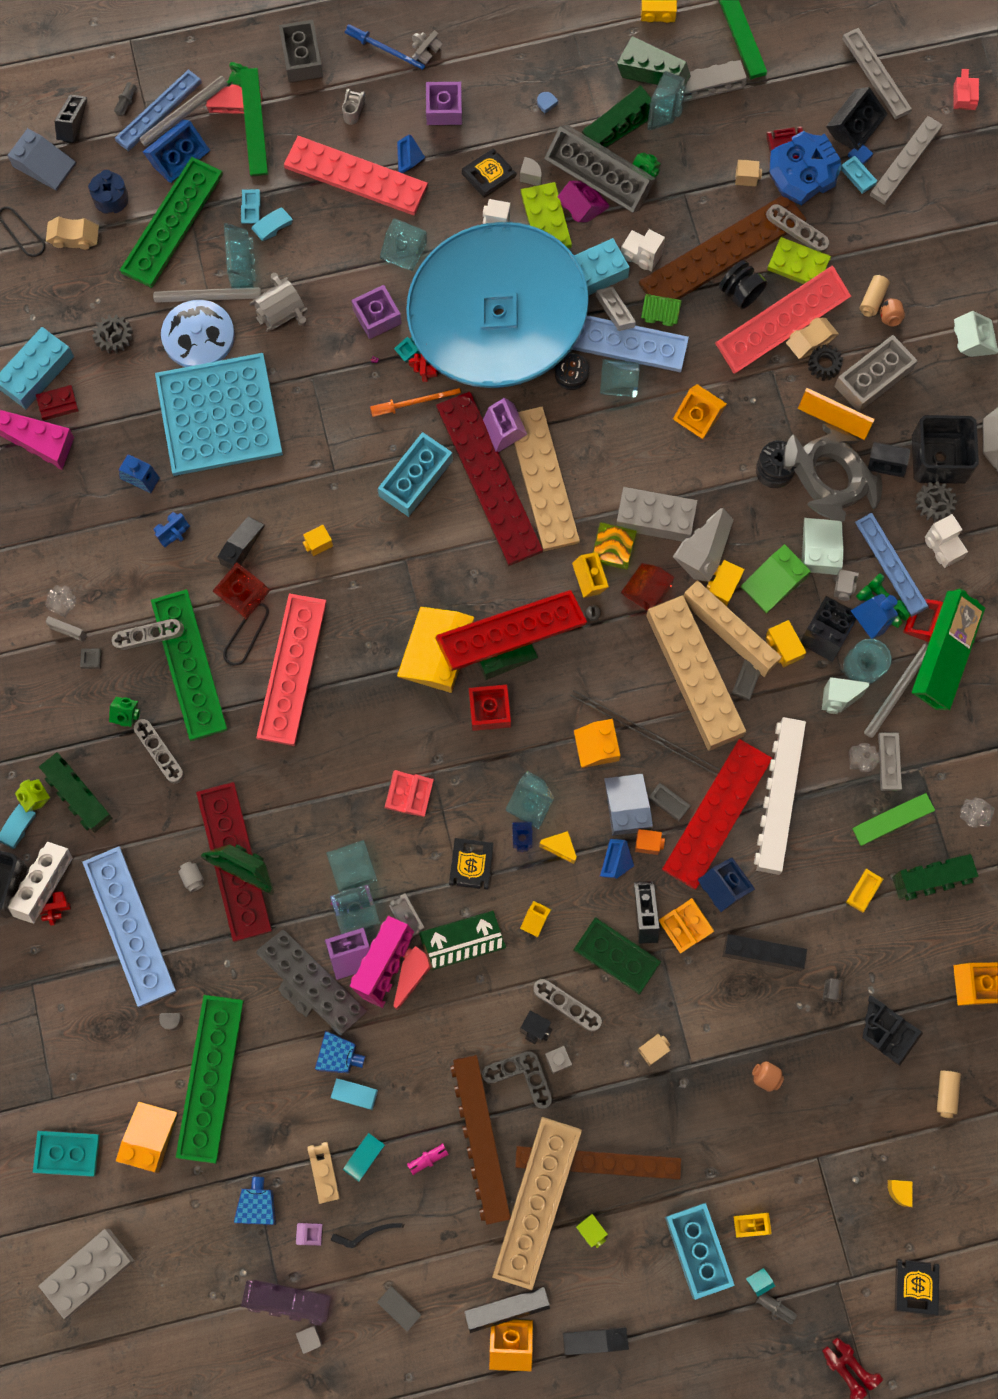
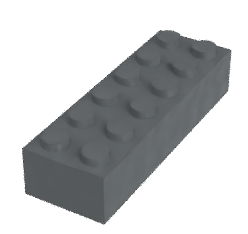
[544,125,656,213]

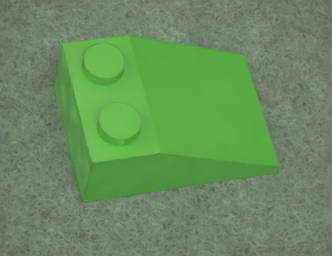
[741,544,811,614]

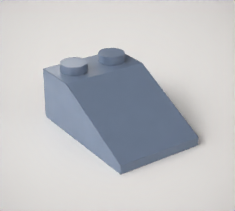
[7,128,76,191]
[604,774,653,836]

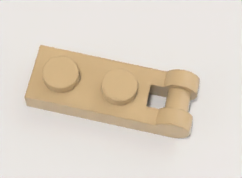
[308,1142,340,1204]

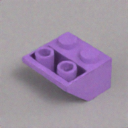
[483,398,527,452]
[325,928,370,980]

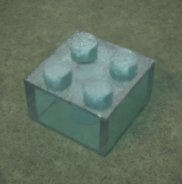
[326,840,377,892]

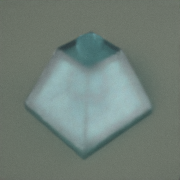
[600,359,639,397]
[505,771,554,829]

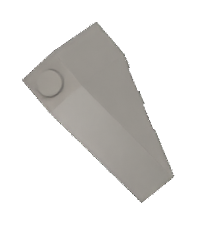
[673,508,734,582]

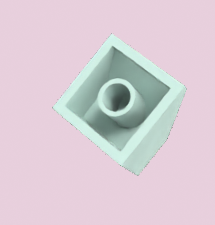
[954,311,998,357]
[822,677,869,714]

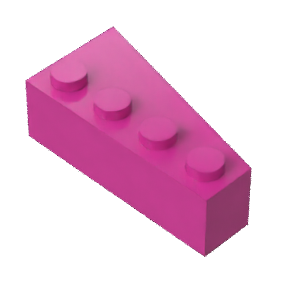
[0,410,74,470]
[350,916,414,1008]

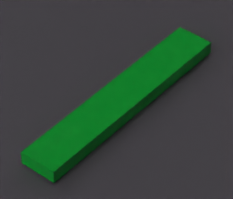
[719,0,767,80]
[240,68,268,176]

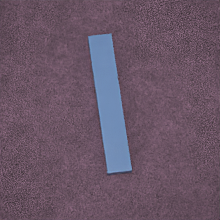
[115,69,202,151]
[855,513,929,617]

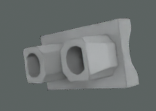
[412,30,442,64]

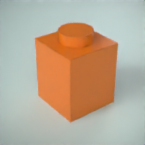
[635,829,665,855]

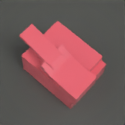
[954,69,979,110]

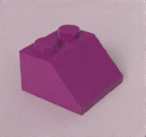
[557,181,610,222]

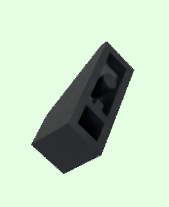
[54,95,87,143]
[217,517,265,572]
[634,881,659,944]
[563,1326,629,1355]

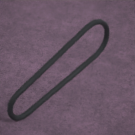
[0,206,45,257]
[223,603,269,666]

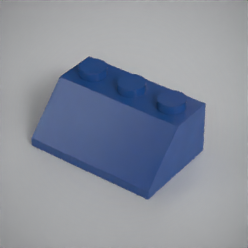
[143,119,210,183]

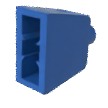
[851,594,898,639]

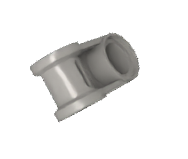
[342,88,365,125]

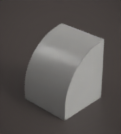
[520,157,541,186]

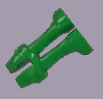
[856,573,911,628]

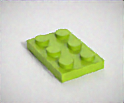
[767,237,831,284]

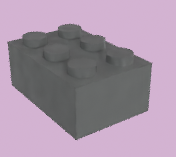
[279,20,323,82]

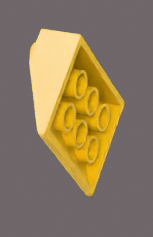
[397,607,474,693]

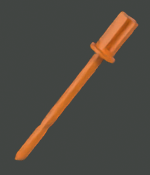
[370,388,461,417]

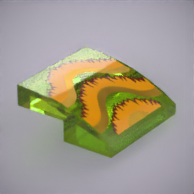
[593,522,636,570]

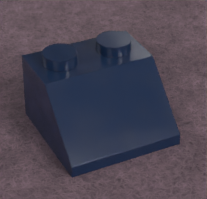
[698,858,755,912]

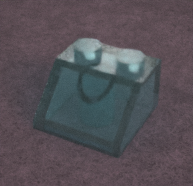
[380,218,427,271]
[330,885,380,934]

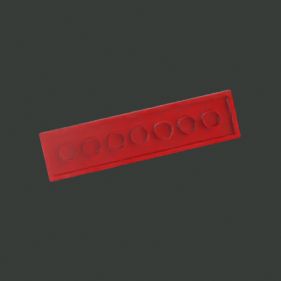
[435,590,587,671]
[662,739,773,890]

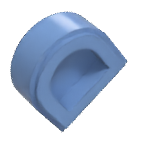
[537,92,558,114]

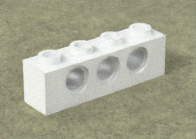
[8,842,73,924]

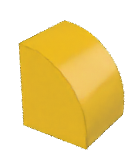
[520,901,551,937]
[888,1180,912,1207]

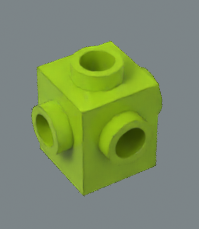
[15,779,50,812]

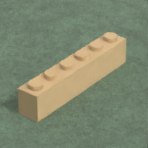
[683,580,781,677]

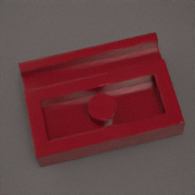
[36,385,79,421]

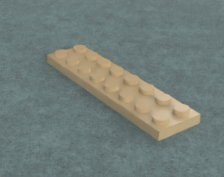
[514,406,580,552]
[492,1117,582,1290]

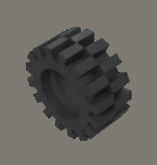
[808,344,843,381]

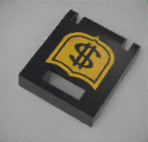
[461,148,517,198]
[449,838,494,890]
[894,1259,940,1316]

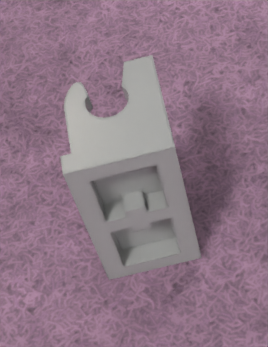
[389,893,425,938]

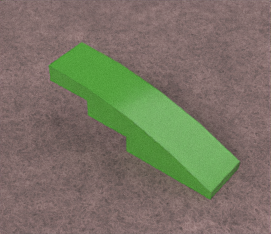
[852,793,935,846]

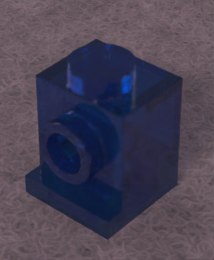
[512,822,532,852]

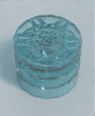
[844,639,892,684]

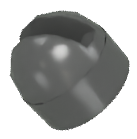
[585,605,601,621]

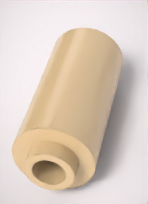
[860,275,890,317]
[937,1071,961,1118]

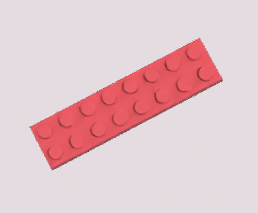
[284,136,428,216]
[715,265,851,374]
[256,593,327,746]

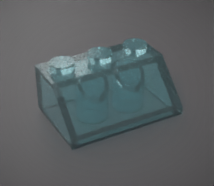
[647,71,686,131]
[224,223,256,288]

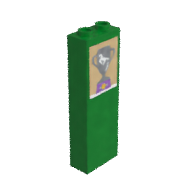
[911,589,985,710]

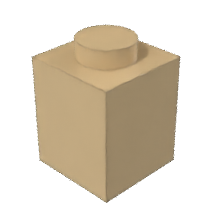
[735,160,762,186]
[638,1034,670,1066]

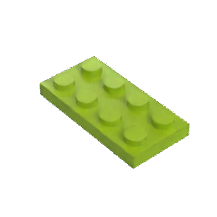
[521,182,572,248]

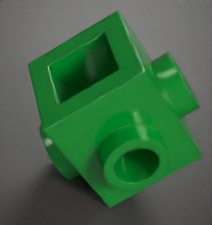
[632,152,661,178]
[109,697,140,727]

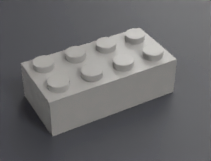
[834,335,917,412]
[616,487,697,542]
[39,1229,135,1319]

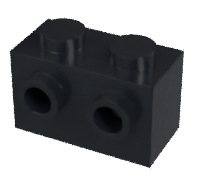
[868,442,910,478]
[520,1010,553,1044]

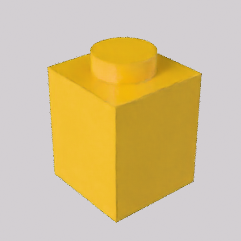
[302,525,333,556]

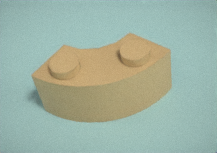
[46,216,99,250]
[786,318,839,359]

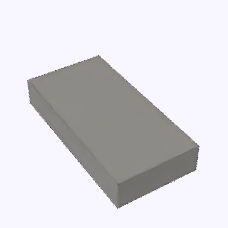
[46,616,87,641]

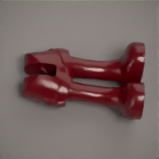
[822,1337,883,1399]

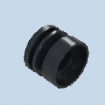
[719,260,768,310]
[756,440,796,489]

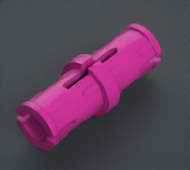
[407,1143,449,1176]

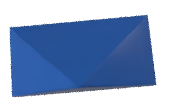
[397,134,425,173]
[600,839,634,879]

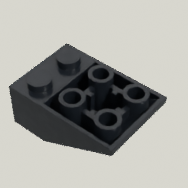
[800,596,856,662]

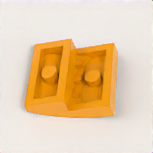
[658,898,715,954]

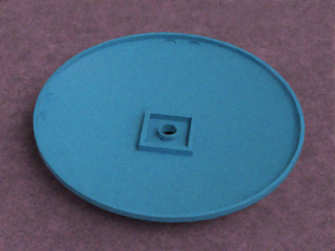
[406,222,588,388]

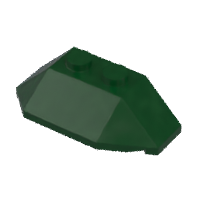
[201,844,274,895]

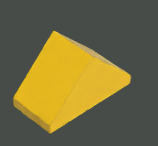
[539,831,577,864]
[734,1213,772,1238]

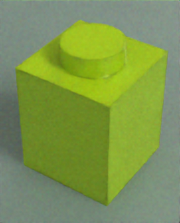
[576,1214,608,1248]

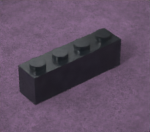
[722,934,807,972]

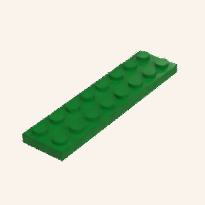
[120,156,223,288]
[151,589,228,741]
[175,995,244,1164]

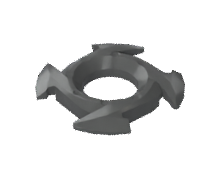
[783,424,882,522]

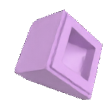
[296,1223,322,1245]

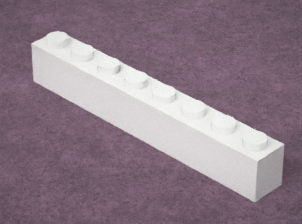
[754,717,806,875]

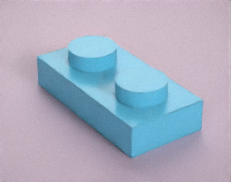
[841,156,877,194]

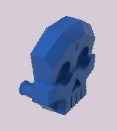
[770,131,842,206]

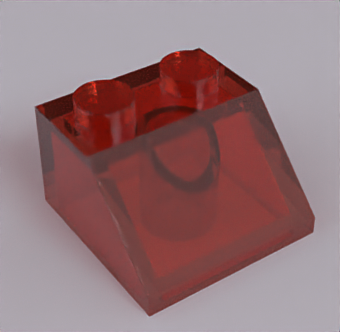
[621,563,675,611]

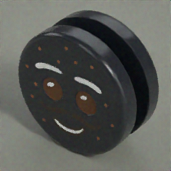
[555,354,589,390]

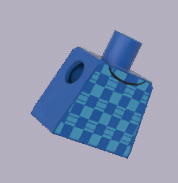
[119,455,160,493]
[315,1031,365,1074]
[234,1177,276,1225]

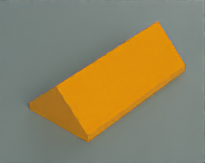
[798,388,875,440]

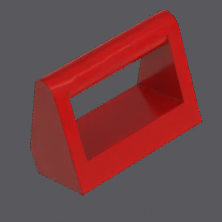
[903,599,943,642]

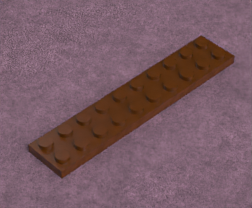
[639,196,807,300]

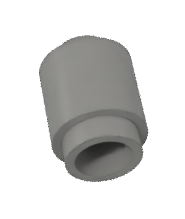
[178,862,204,892]

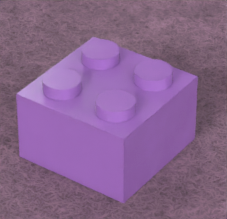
[426,82,462,125]
[351,285,401,339]

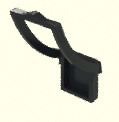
[331,1223,405,1248]

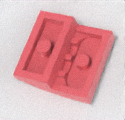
[385,770,434,817]

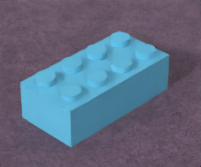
[574,238,630,296]
[0,327,74,409]
[378,432,453,517]
[665,1203,735,1300]

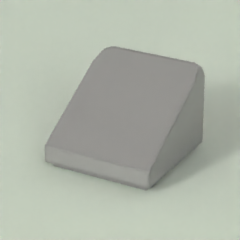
[296,1325,323,1354]

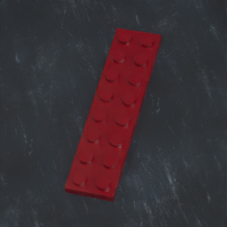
[196,782,272,943]

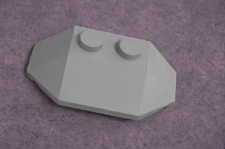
[983,407,998,472]

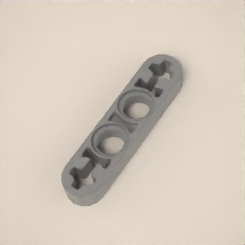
[766,204,829,252]
[112,619,184,650]
[134,719,184,784]
[533,979,602,1032]

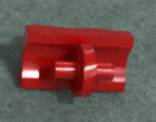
[409,344,438,382]
[40,892,71,926]

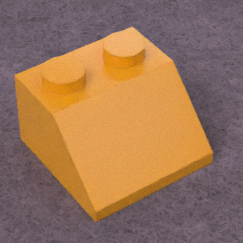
[673,384,727,439]
[574,719,620,768]
[489,1320,533,1371]

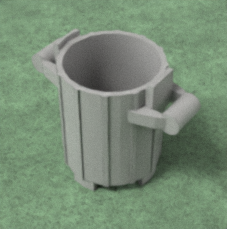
[250,273,308,332]

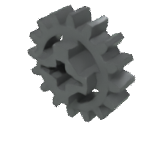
[92,314,133,354]
[915,481,957,522]

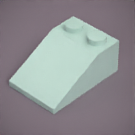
[802,518,843,575]

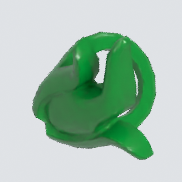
[227,62,248,87]

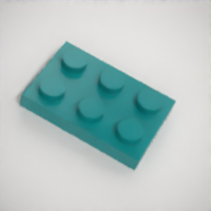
[33,1131,100,1177]

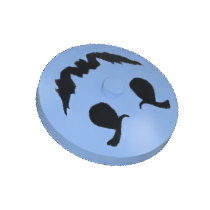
[161,300,235,367]

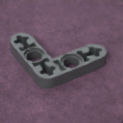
[482,1051,552,1109]

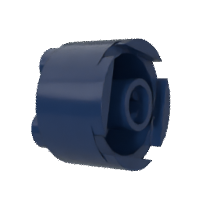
[88,170,128,214]

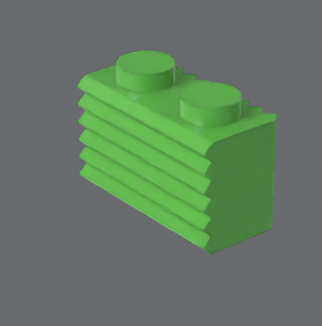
[641,294,682,326]

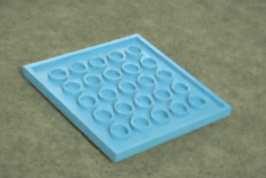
[155,353,283,476]

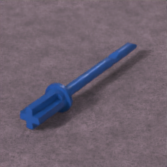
[345,24,425,70]

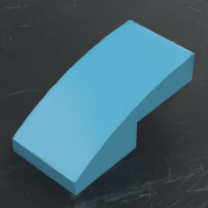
[241,189,260,224]
[252,207,293,241]
[0,804,36,849]
[331,1078,378,1110]

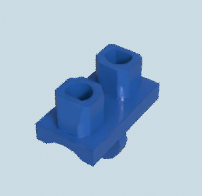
[153,512,190,548]

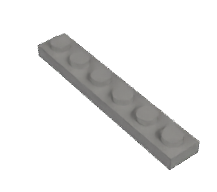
[842,28,912,120]
[870,116,942,205]

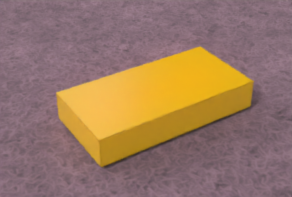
[846,869,883,913]

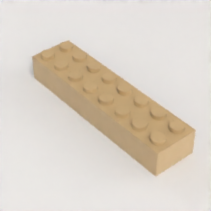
[647,595,746,751]

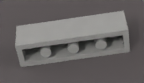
[673,60,746,103]

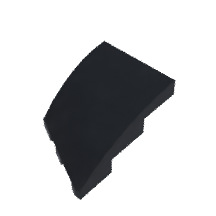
[862,995,923,1066]

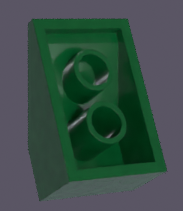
[478,644,538,680]

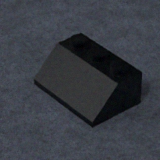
[826,87,888,151]

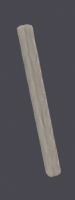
[140,76,228,146]
[153,287,261,302]
[864,643,928,738]

